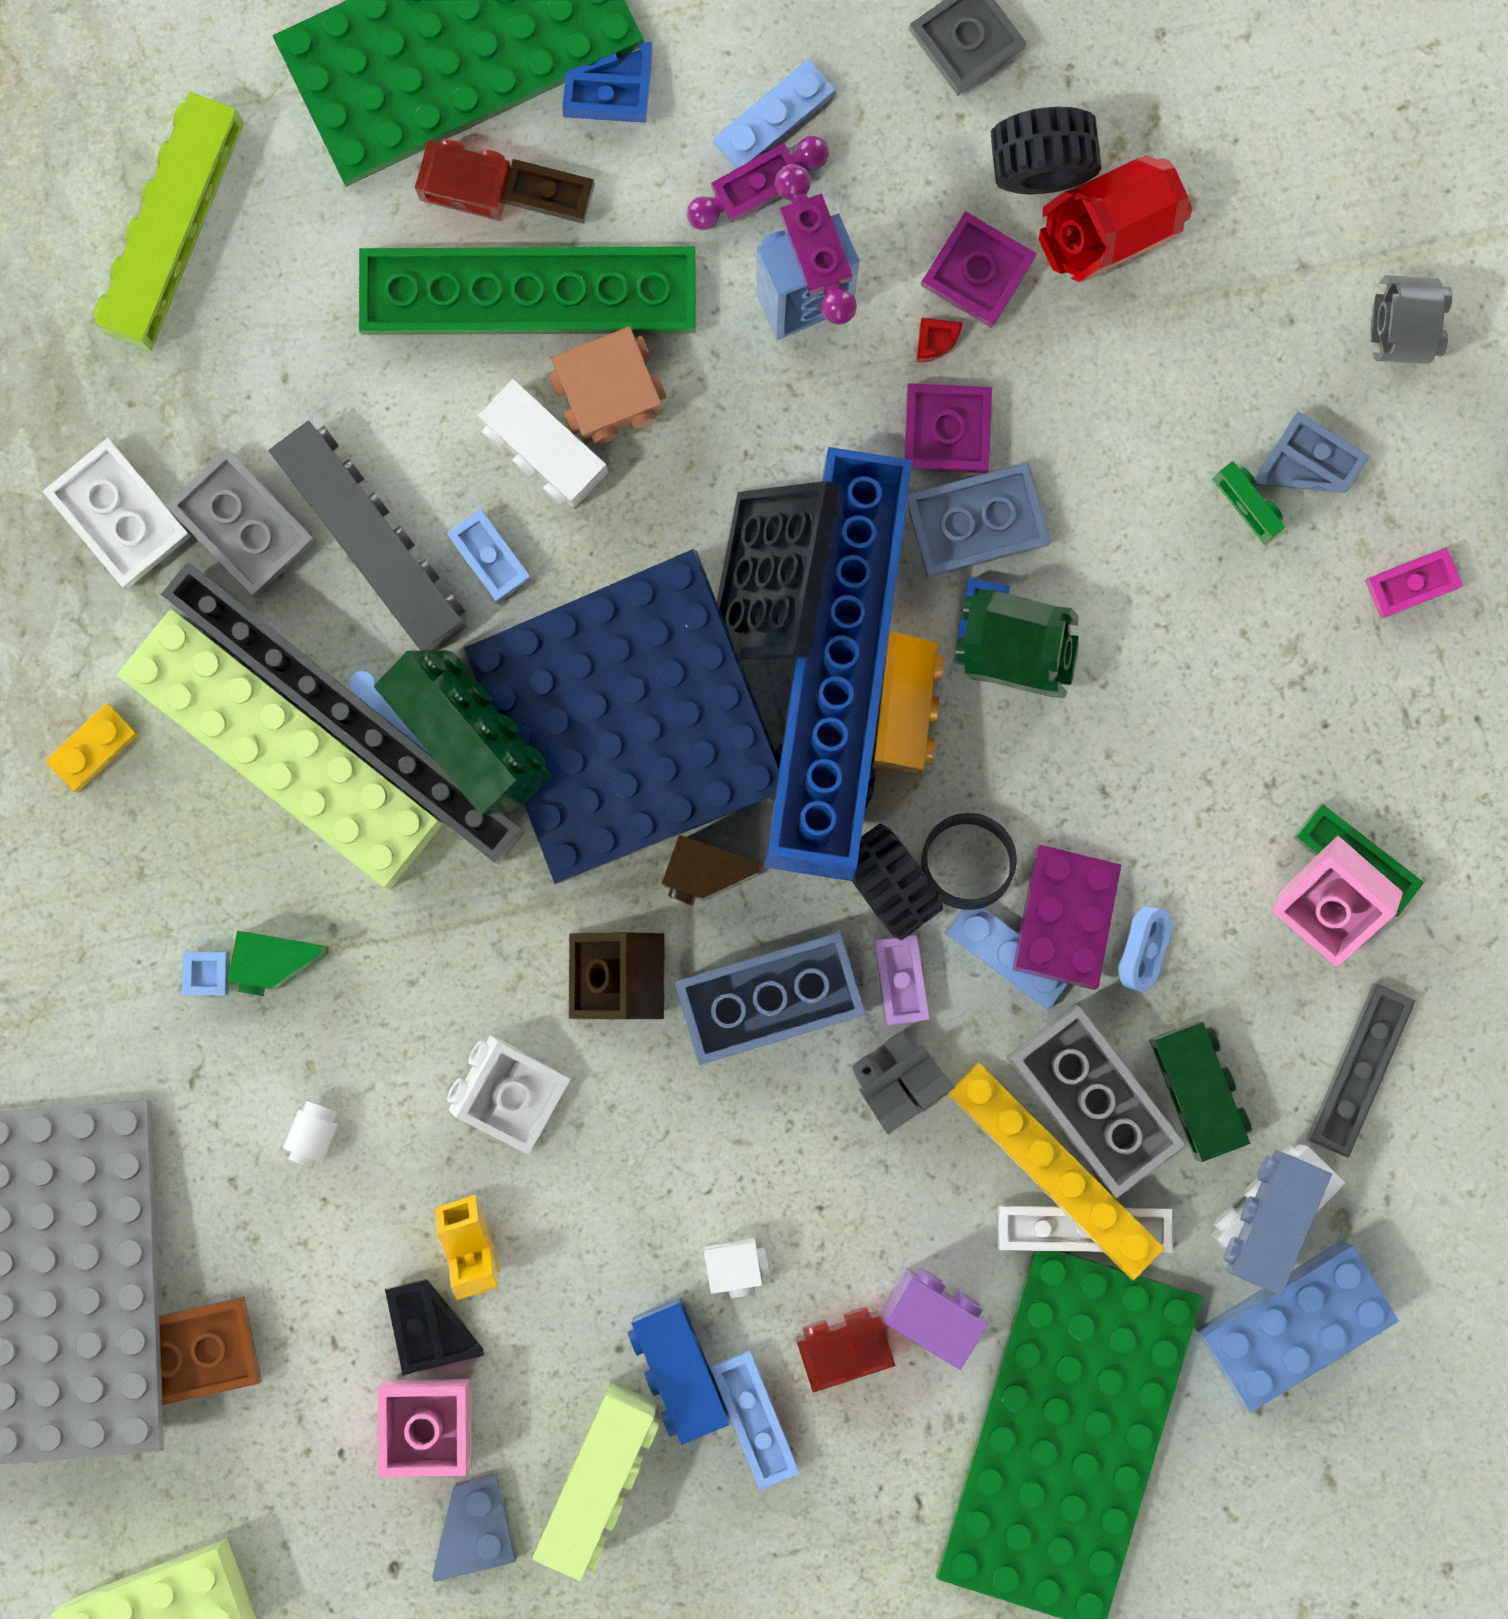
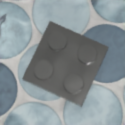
[909,0,1026,96]

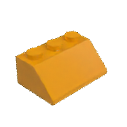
[871,631,944,774]

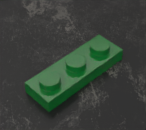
[1293,804,1424,917]

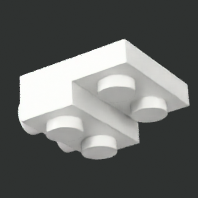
[447,1035,571,1155]

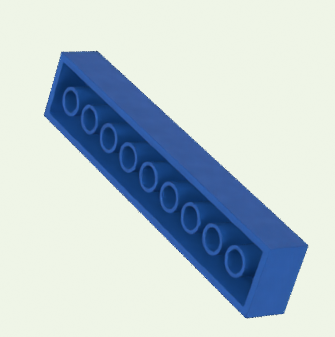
[765,447,912,881]

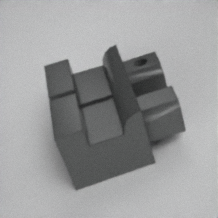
[851,1031,955,1135]

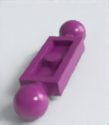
[686,136,829,230]
[775,164,857,325]

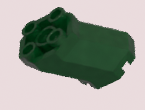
[956,589,1079,698]

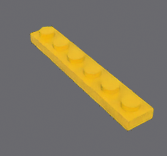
[947,1062,1165,1280]

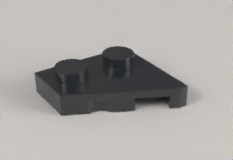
[384,1278,485,1375]

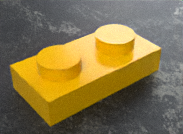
[45,703,139,793]

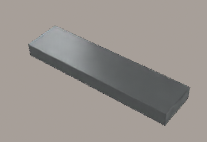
[1306,983,1416,1158]

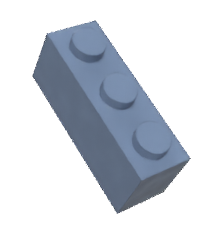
[1223,1150,1333,1296]

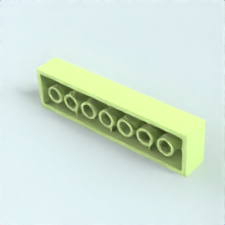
[117,608,444,890]

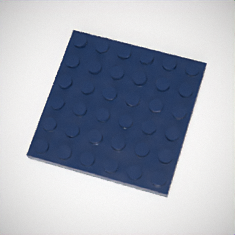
[464,549,780,884]

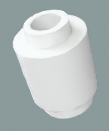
[283,1101,339,1168]

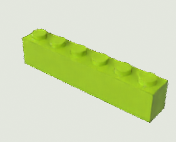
[94,91,244,352]

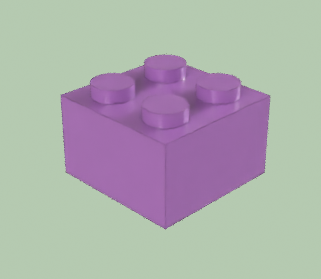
[881,1267,988,1370]

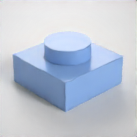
[182,952,229,995]

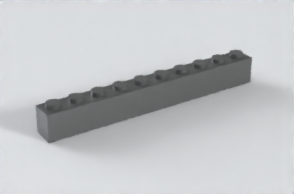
[160,561,525,865]

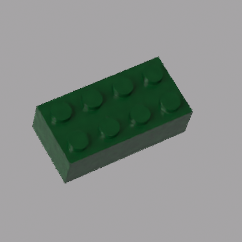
[373,650,553,816]

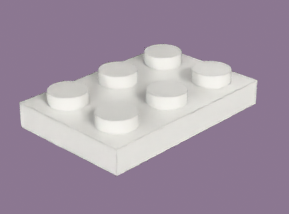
[42,438,191,590]

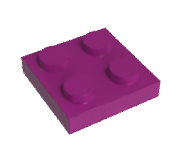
[921,211,1037,328]
[904,383,992,474]

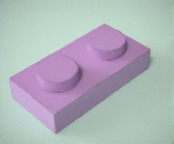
[874,935,929,1026]

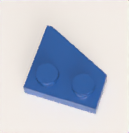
[562,42,653,123]

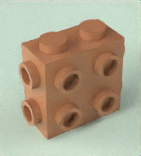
[548,326,667,445]

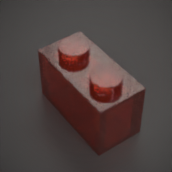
[415,139,511,221]
[796,1307,896,1393]

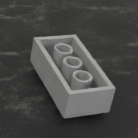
[1006,1005,1186,1198]

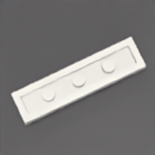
[998,1206,1172,1253]

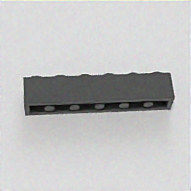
[268,420,467,651]

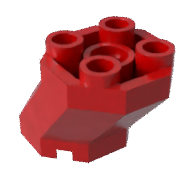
[1039,155,1192,282]

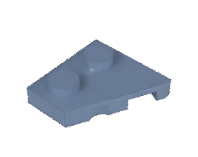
[1254,411,1370,493]
[432,1473,517,1582]

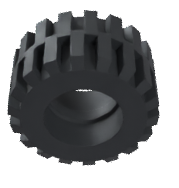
[991,106,1102,195]
[852,823,944,941]

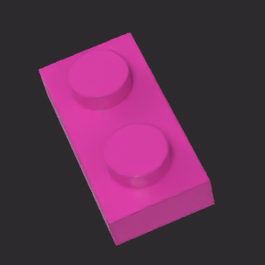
[1365,547,1463,619]

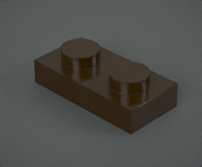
[502,159,595,224]

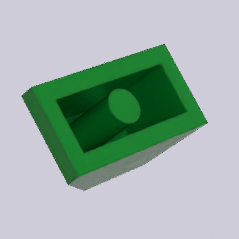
[227,931,329,996]

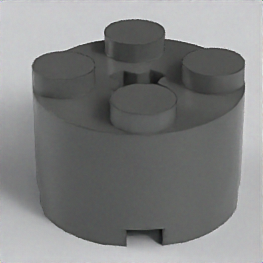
[1371,275,1452,364]

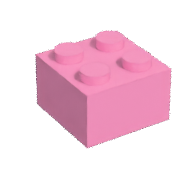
[1272,836,1403,968]
[378,1379,472,1477]

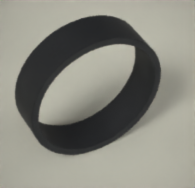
[921,813,1017,910]

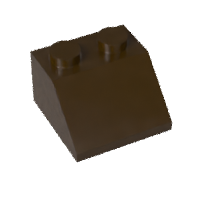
[661,834,762,906]
[569,932,665,1020]

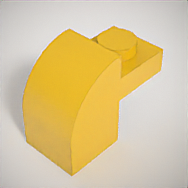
[434,1195,500,1300]

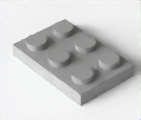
[165,448,316,598]

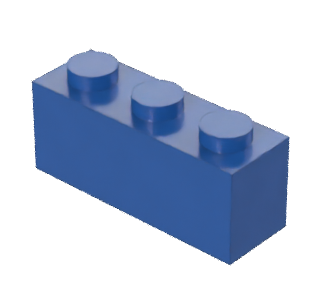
[628,1297,730,1445]

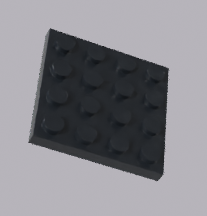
[717,481,841,659]

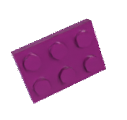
[1012,845,1122,990]

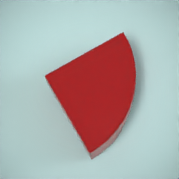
[916,318,963,363]

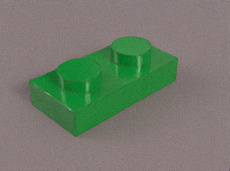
[1212,461,1286,545]

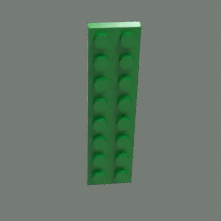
[359,246,696,335]

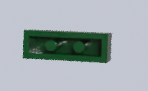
[1149,1021,1252,1162]

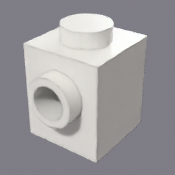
[704,1238,769,1298]

